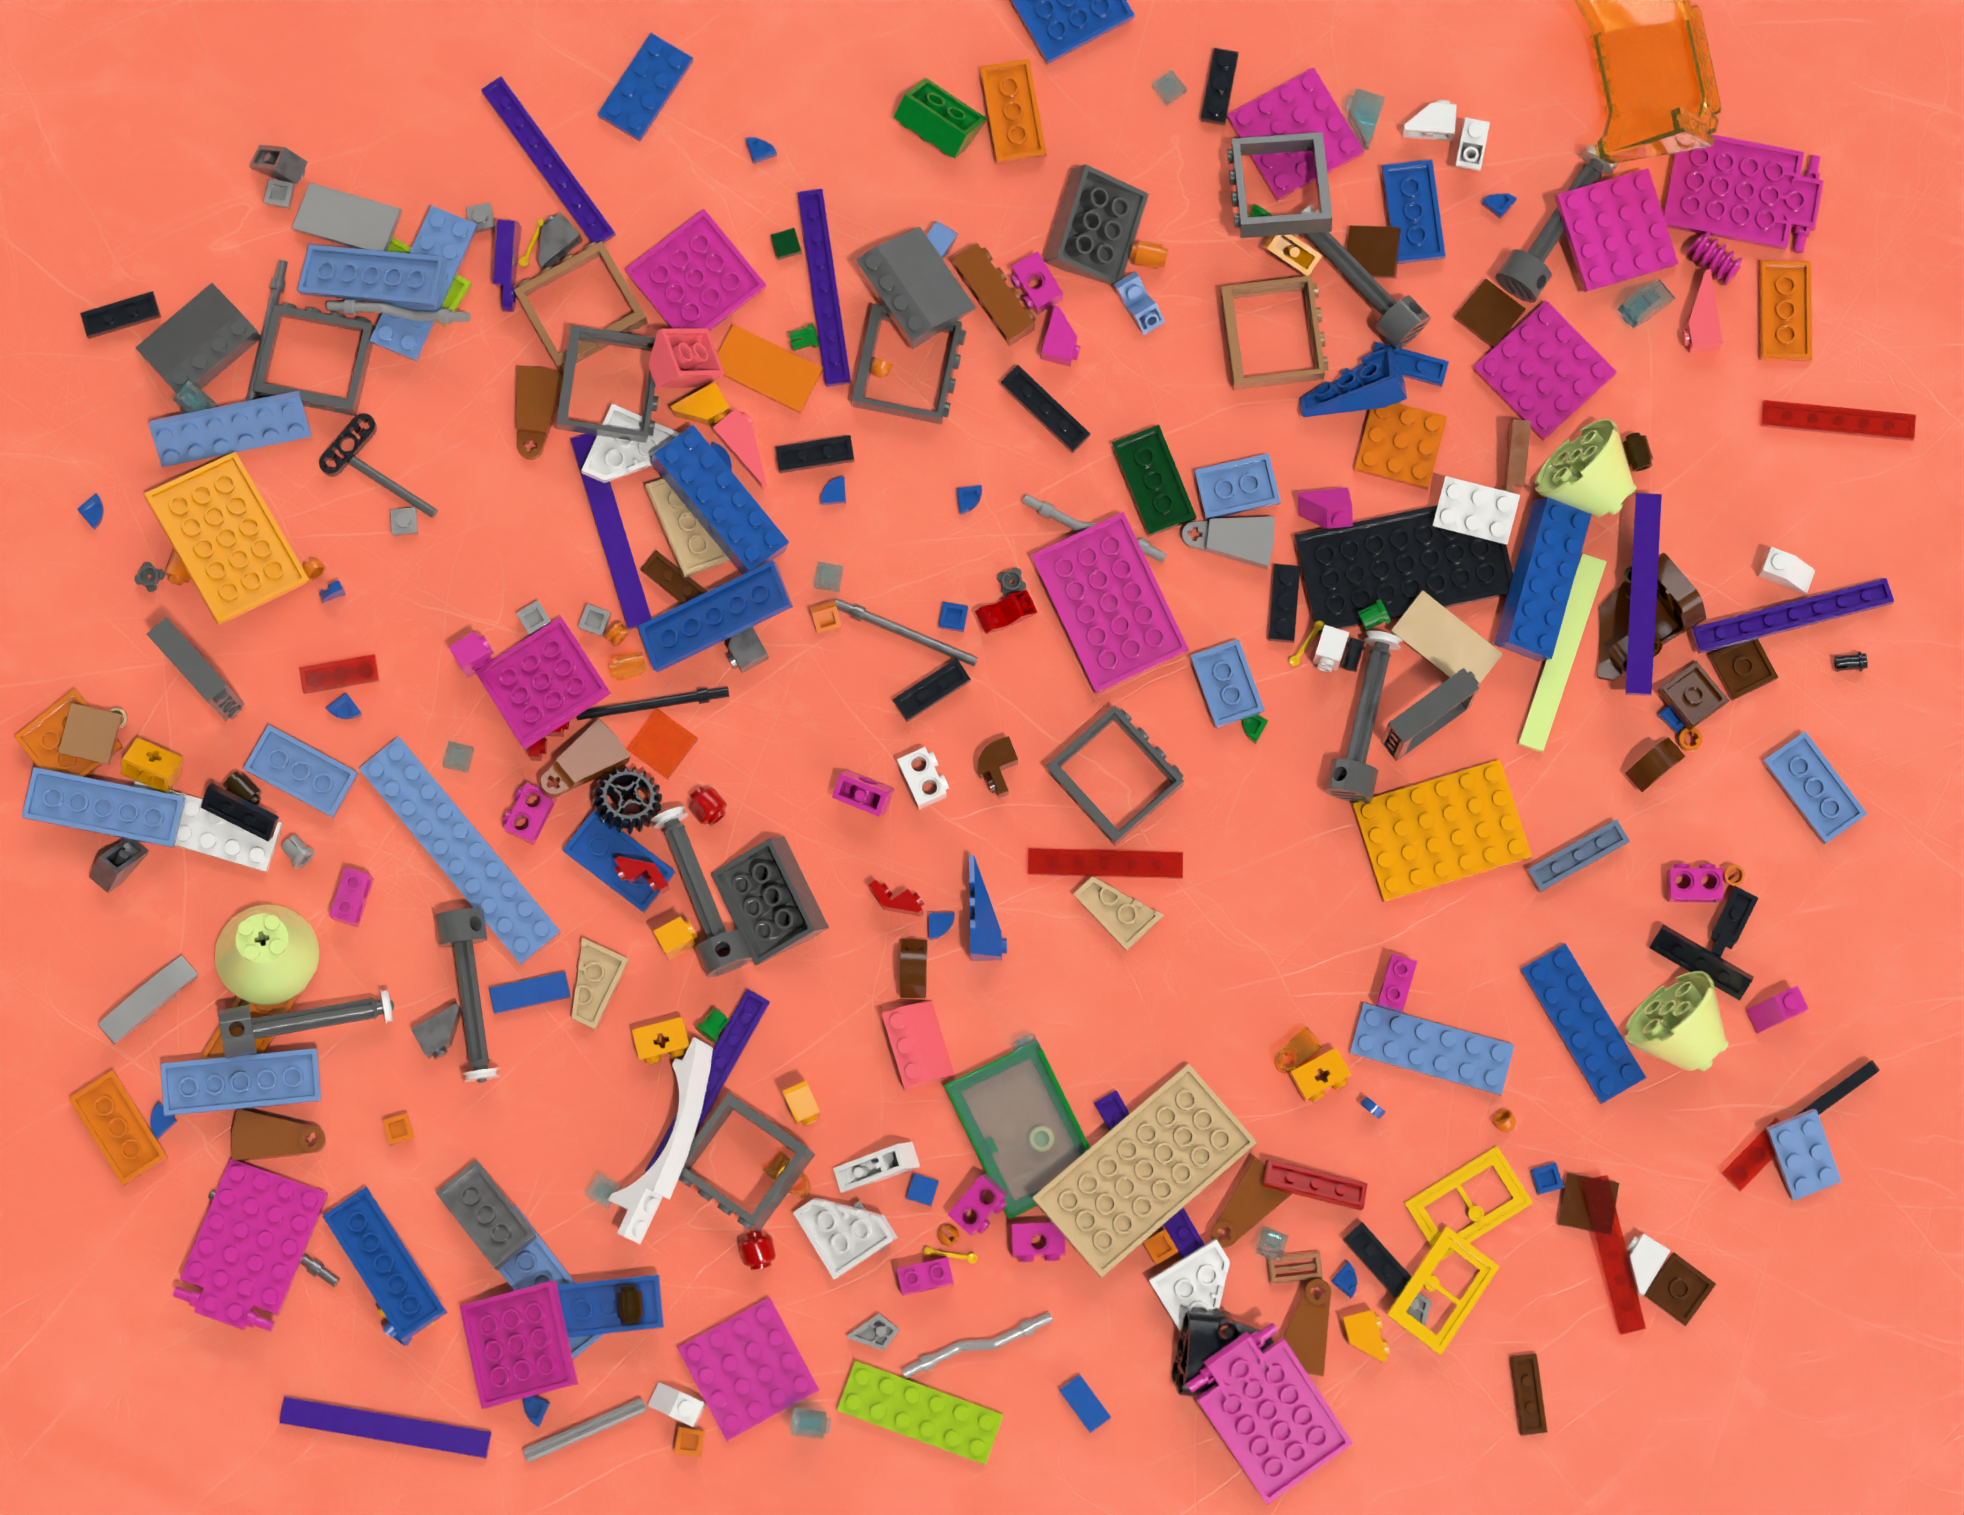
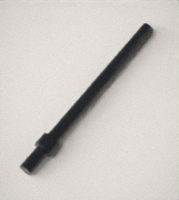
[577,687,730,720]

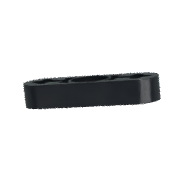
[319,414,377,477]

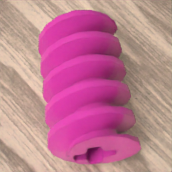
[1686,232,1742,286]

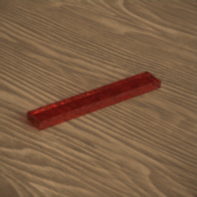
[1761,400,1916,441]
[1028,848,1183,879]
[1581,1175,1646,1335]

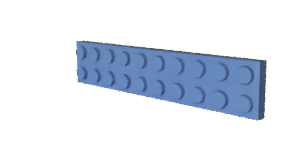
[359,736,561,965]

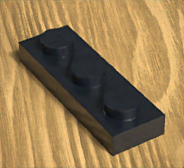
[1200,48,1239,126]
[80,291,161,339]
[775,435,855,473]
[1268,564,1300,643]
[893,658,971,722]
[201,783,279,841]
[1342,1222,1411,1299]

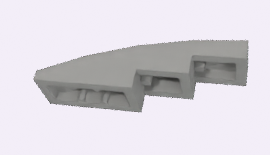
[97,955,198,1045]

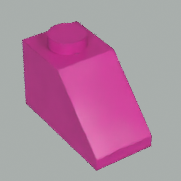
[1041,306,1081,367]
[1297,487,1353,529]
[1746,985,1809,1034]

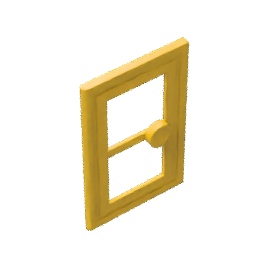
[1404,1145,1533,1261]
[1386,1226,1500,1356]

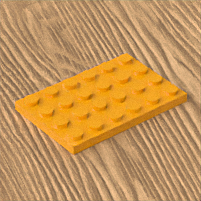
[144,452,309,626]
[1352,759,1532,902]

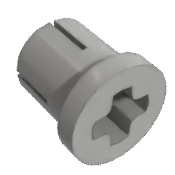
[281,835,315,869]

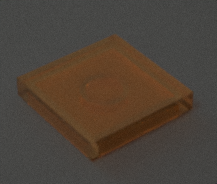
[626,708,698,780]

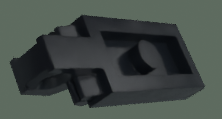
[1710,886,1759,957]

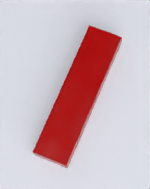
[1262,1159,1368,1211]

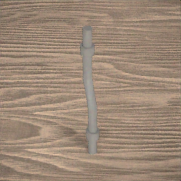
[326,299,471,324]
[1022,494,1167,563]
[901,1312,1053,1379]

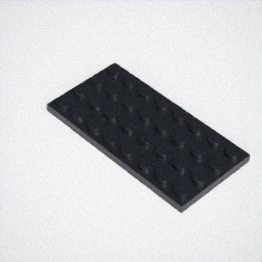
[1294,505,1513,635]

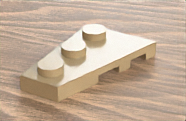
[1073,877,1164,951]
[572,938,630,1030]

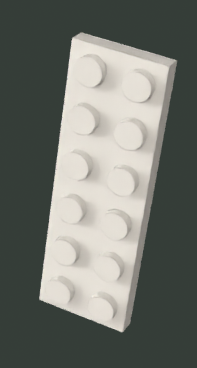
[133,781,283,873]

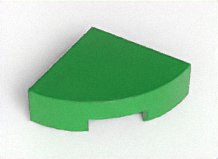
[1242,715,1268,744]

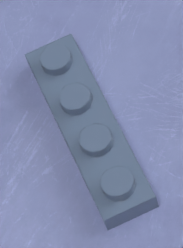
[1527,819,1630,892]

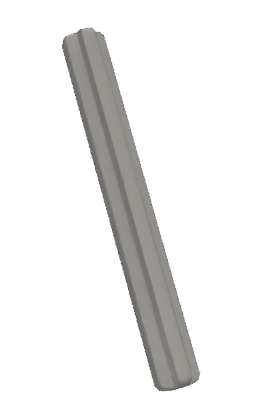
[523,1399,647,1462]

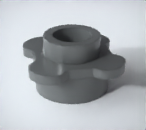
[134,562,165,592]
[997,568,1026,596]

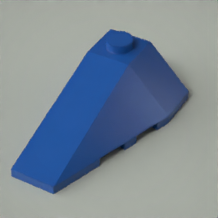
[1300,346,1407,417]
[969,855,1007,961]

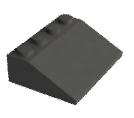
[1043,164,1149,286]
[856,227,976,349]
[136,283,261,403]
[711,836,829,966]

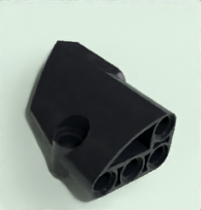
[1172,1311,1274,1397]

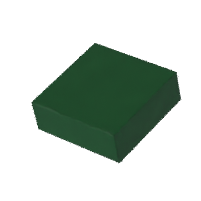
[771,228,802,260]

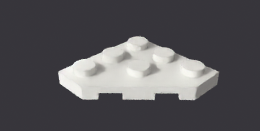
[581,404,681,483]
[793,1198,898,1279]
[1149,1239,1230,1331]

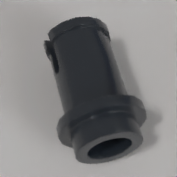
[1341,638,1366,672]
[1834,651,1868,672]

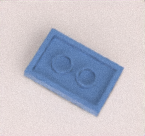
[1194,453,1281,520]
[1190,639,1265,728]
[1766,1108,1842,1201]

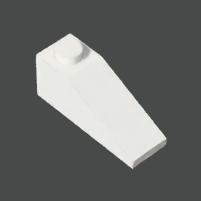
[833,1142,920,1193]

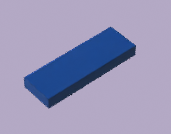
[1373,342,1449,387]
[489,971,571,1014]

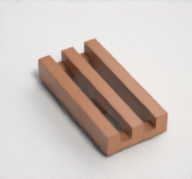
[1268,1252,1323,1284]

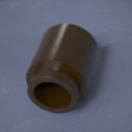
[1622,432,1653,472]
[223,772,262,805]
[616,1286,644,1325]

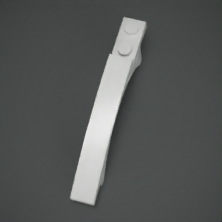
[608,1037,713,1244]

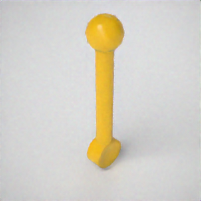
[519,219,545,268]
[1289,621,1324,666]
[923,1247,978,1264]

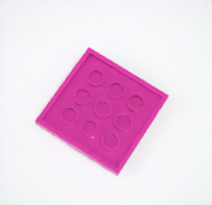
[1227,67,1364,201]
[1554,168,1678,293]
[625,209,767,331]
[1473,300,1617,441]
[475,616,611,750]
[460,1281,578,1409]
[677,1297,820,1441]

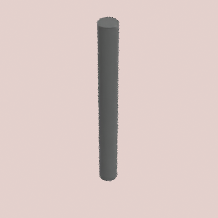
[349,456,438,518]

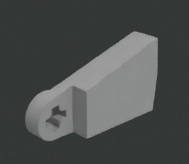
[1182,516,1275,570]

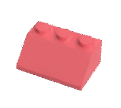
[648,328,725,388]
[882,1001,955,1091]

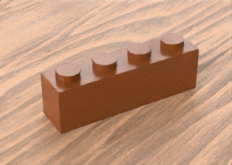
[952,243,1036,347]

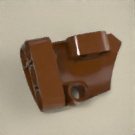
[1597,552,1706,682]

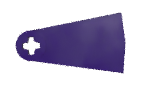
[493,219,521,312]

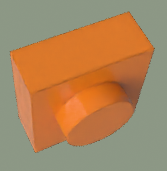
[810,601,842,634]
[382,1113,415,1146]
[1143,1229,1179,1265]
[674,1427,705,1457]

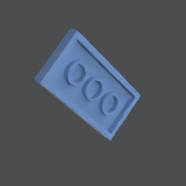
[243,724,359,819]
[1763,731,1867,845]

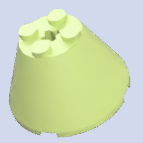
[1535,419,1637,518]
[215,904,319,1006]
[1625,971,1729,1071]

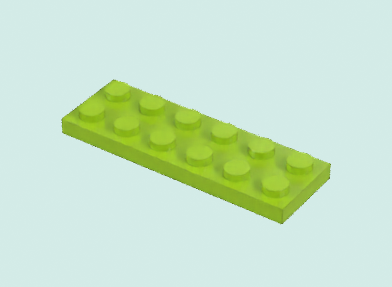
[837,1361,1003,1465]

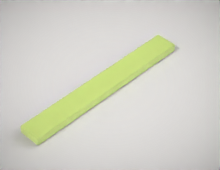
[1518,553,1607,753]

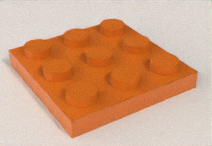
[1354,403,1447,490]
[14,688,124,778]

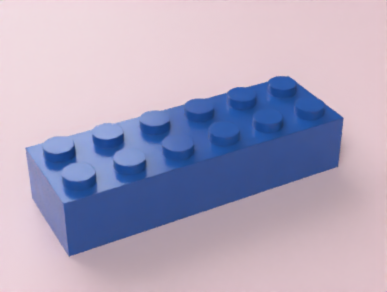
[651,425,789,575]
[1494,497,1592,661]

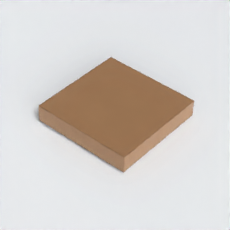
[58,703,123,765]

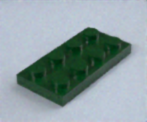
[1112,425,1197,537]

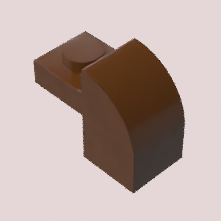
[978,736,1018,798]
[1625,737,1685,792]
[900,939,927,998]

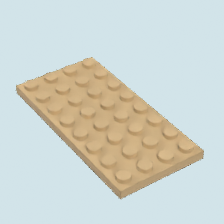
[1032,1064,1258,1279]

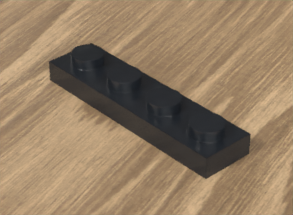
[1000,365,1091,453]
[1649,924,1754,1001]

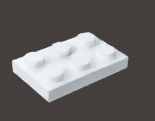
[1432,476,1520,545]

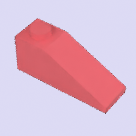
[1682,270,1723,353]
[713,408,767,489]

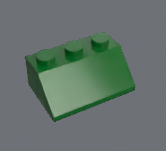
[893,78,987,159]

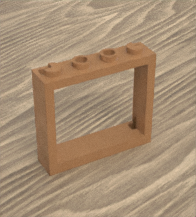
[514,241,648,372]
[1220,275,1329,390]

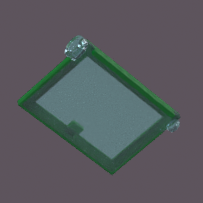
[944,1033,1090,1220]

